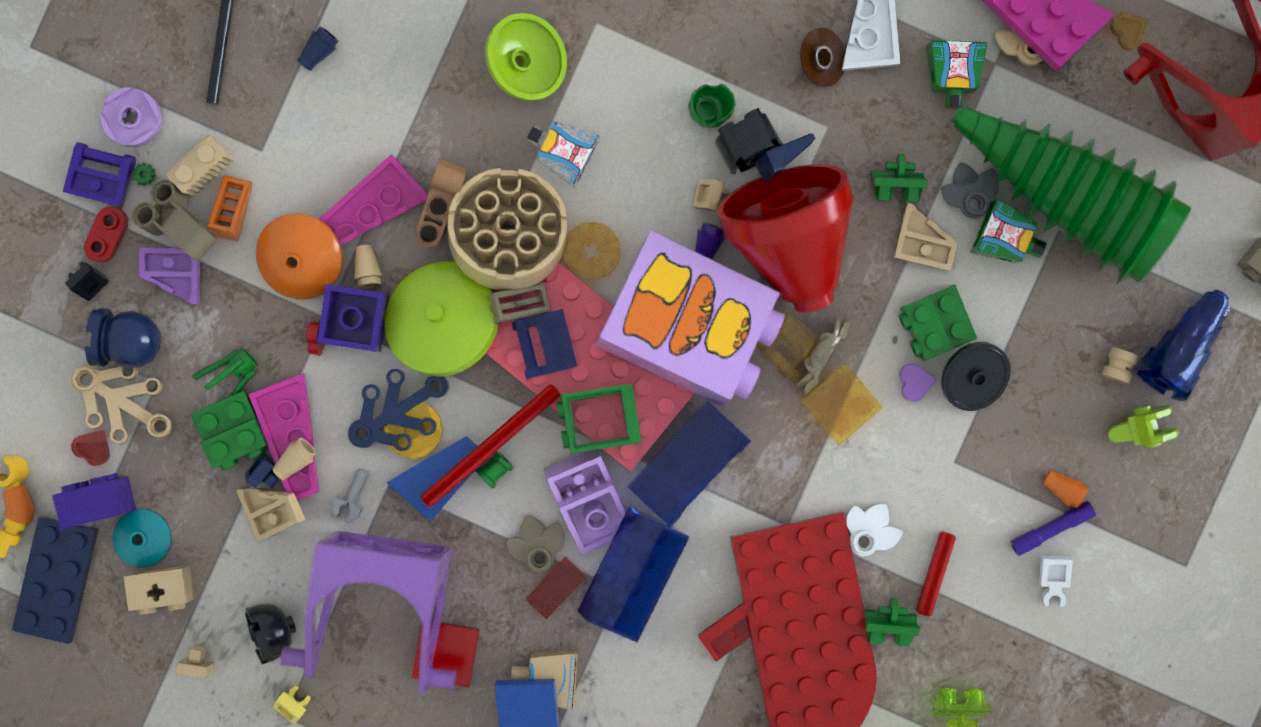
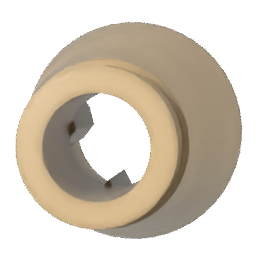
[354,245,383,289]
[272,438,316,480]

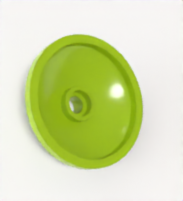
[485,13,567,101]

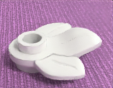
[846,503,903,556]

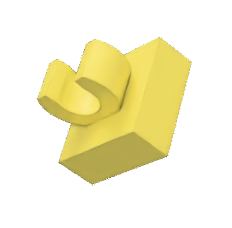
[272,686,311,725]

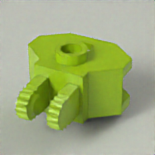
[1108,405,1179,449]

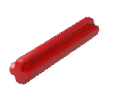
[916,531,956,616]

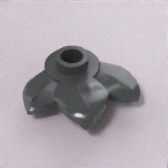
[941,162,999,219]

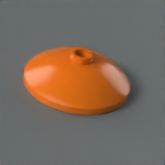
[256,213,343,300]

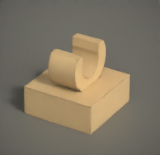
[692,179,730,211]
[176,646,214,679]

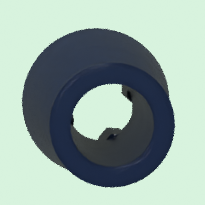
[297,26,339,71]

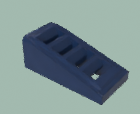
[755,133,816,182]

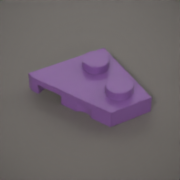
[139,247,200,305]

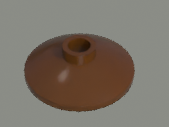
[800,28,845,87]

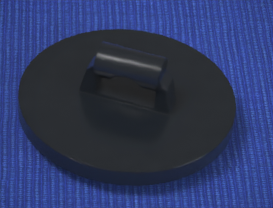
[941,342,1011,411]

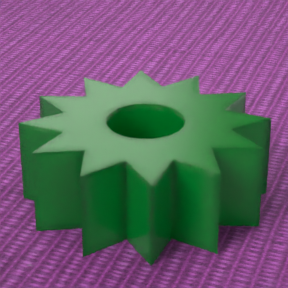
[132,163,156,186]

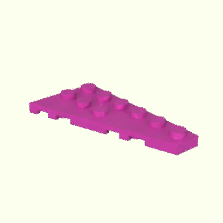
[982,0,1115,72]

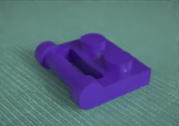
[63,142,136,207]

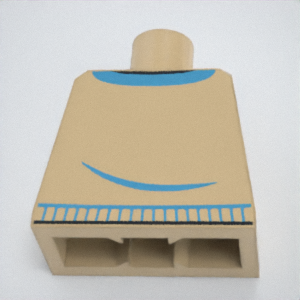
[511,649,578,710]

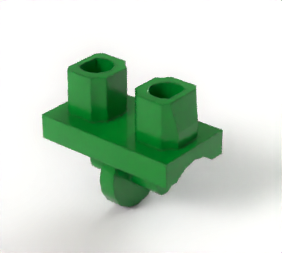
[871,154,928,202]
[864,598,920,647]

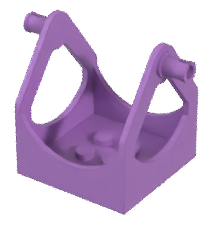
[280,531,456,695]

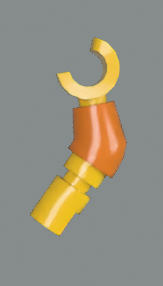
[0,454,35,558]

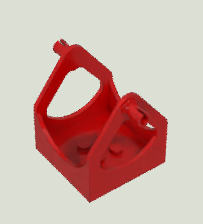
[1123,0,1261,161]

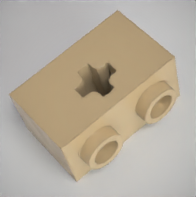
[124,565,194,615]

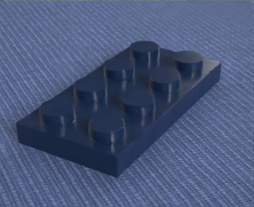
[12,516,99,644]

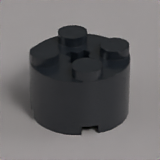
[715,108,783,174]

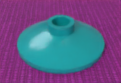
[113,509,171,567]

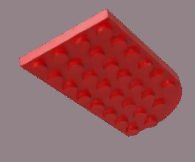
[730,512,877,727]

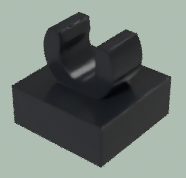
[65,261,109,301]

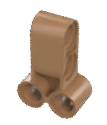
[415,158,467,248]

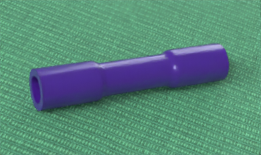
[1010,501,1096,556]

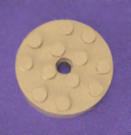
[448,168,567,291]

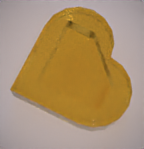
[1110,13,1149,51]

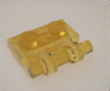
[756,308,820,384]

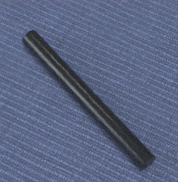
[206,0,234,105]

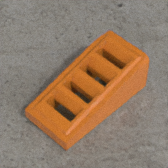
[206,175,253,242]

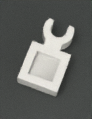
[1039,555,1073,607]

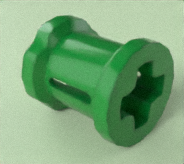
[475,451,514,489]

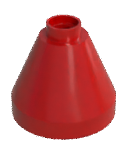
[717,164,853,313]

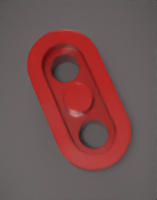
[84,206,128,263]

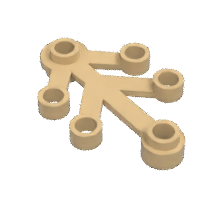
[71,365,173,445]

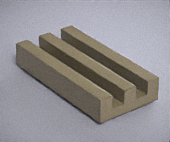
[487,283,551,324]

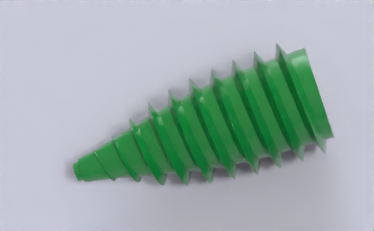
[951,106,1191,284]

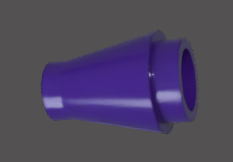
[695,222,725,260]

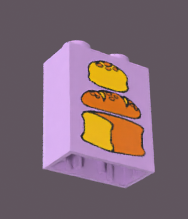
[595,231,785,406]

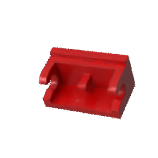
[698,603,761,662]

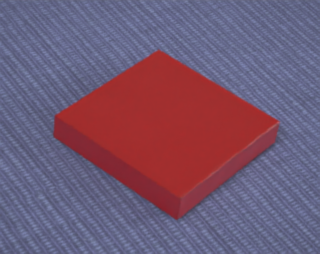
[412,621,480,688]

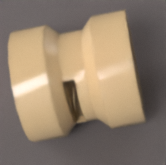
[1101,347,1139,384]

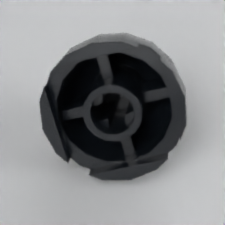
[245,603,296,665]

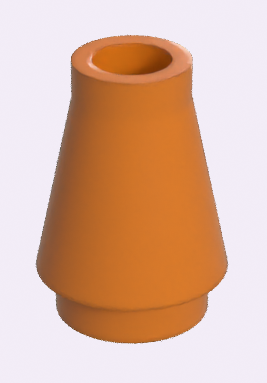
[1042,470,1089,508]

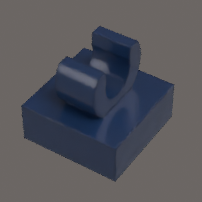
[245,453,280,489]

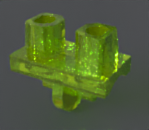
[932,688,991,727]

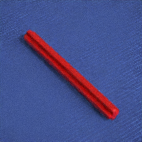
[420,384,561,507]

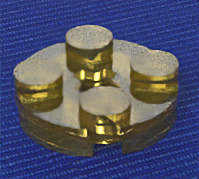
[563,222,621,281]

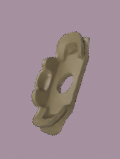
[796,317,851,395]

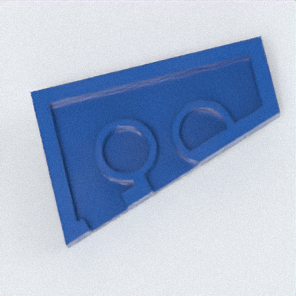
[387,436,478,521]

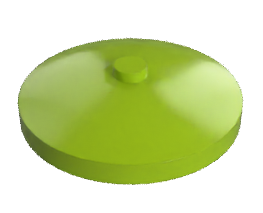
[384,261,499,377]

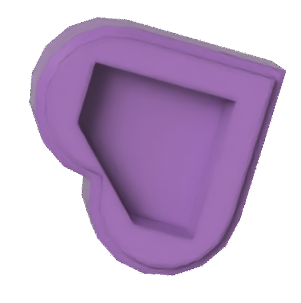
[900,364,937,402]

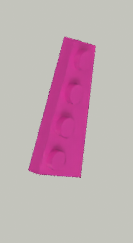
[320,154,428,245]
[248,373,320,501]

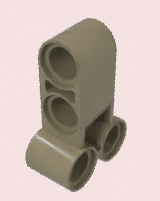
[131,179,217,261]

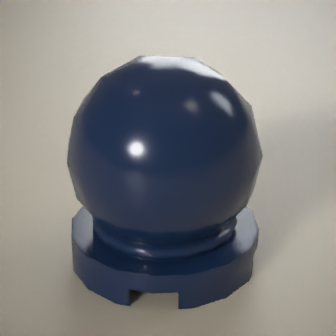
[85,308,161,369]

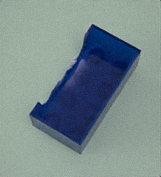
[627,400,751,528]
[577,506,690,643]

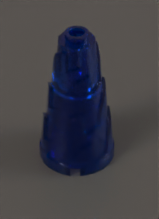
[1135,290,1231,401]

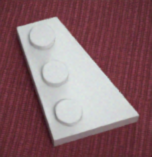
[841,0,900,71]

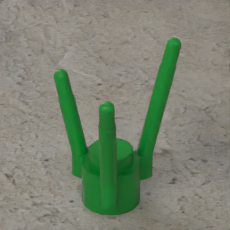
[193,347,258,396]

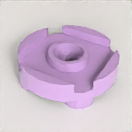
[100,87,162,147]

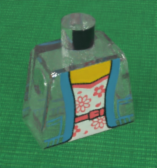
[526,121,600,188]

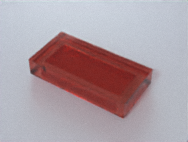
[525,556,586,620]

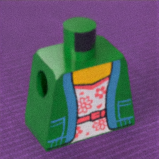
[926,40,987,109]
[970,199,1047,263]

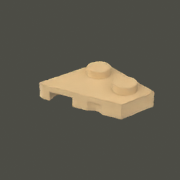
[893,203,958,272]
[236,487,305,542]

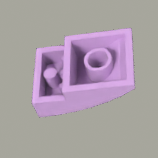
[544,449,634,555]

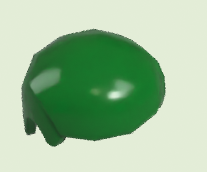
[688,83,736,128]

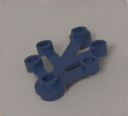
[348,369,449,451]

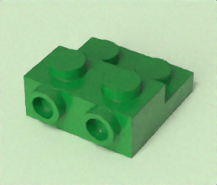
[899,285,977,361]
[190,389,267,471]

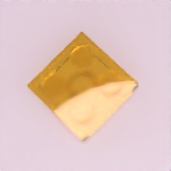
[800,363,883,445]

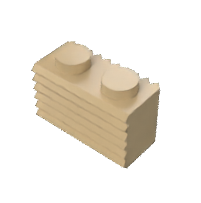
[165,134,234,197]

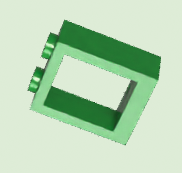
[556,384,641,454]

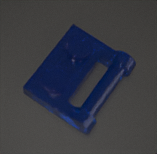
[511,309,578,380]

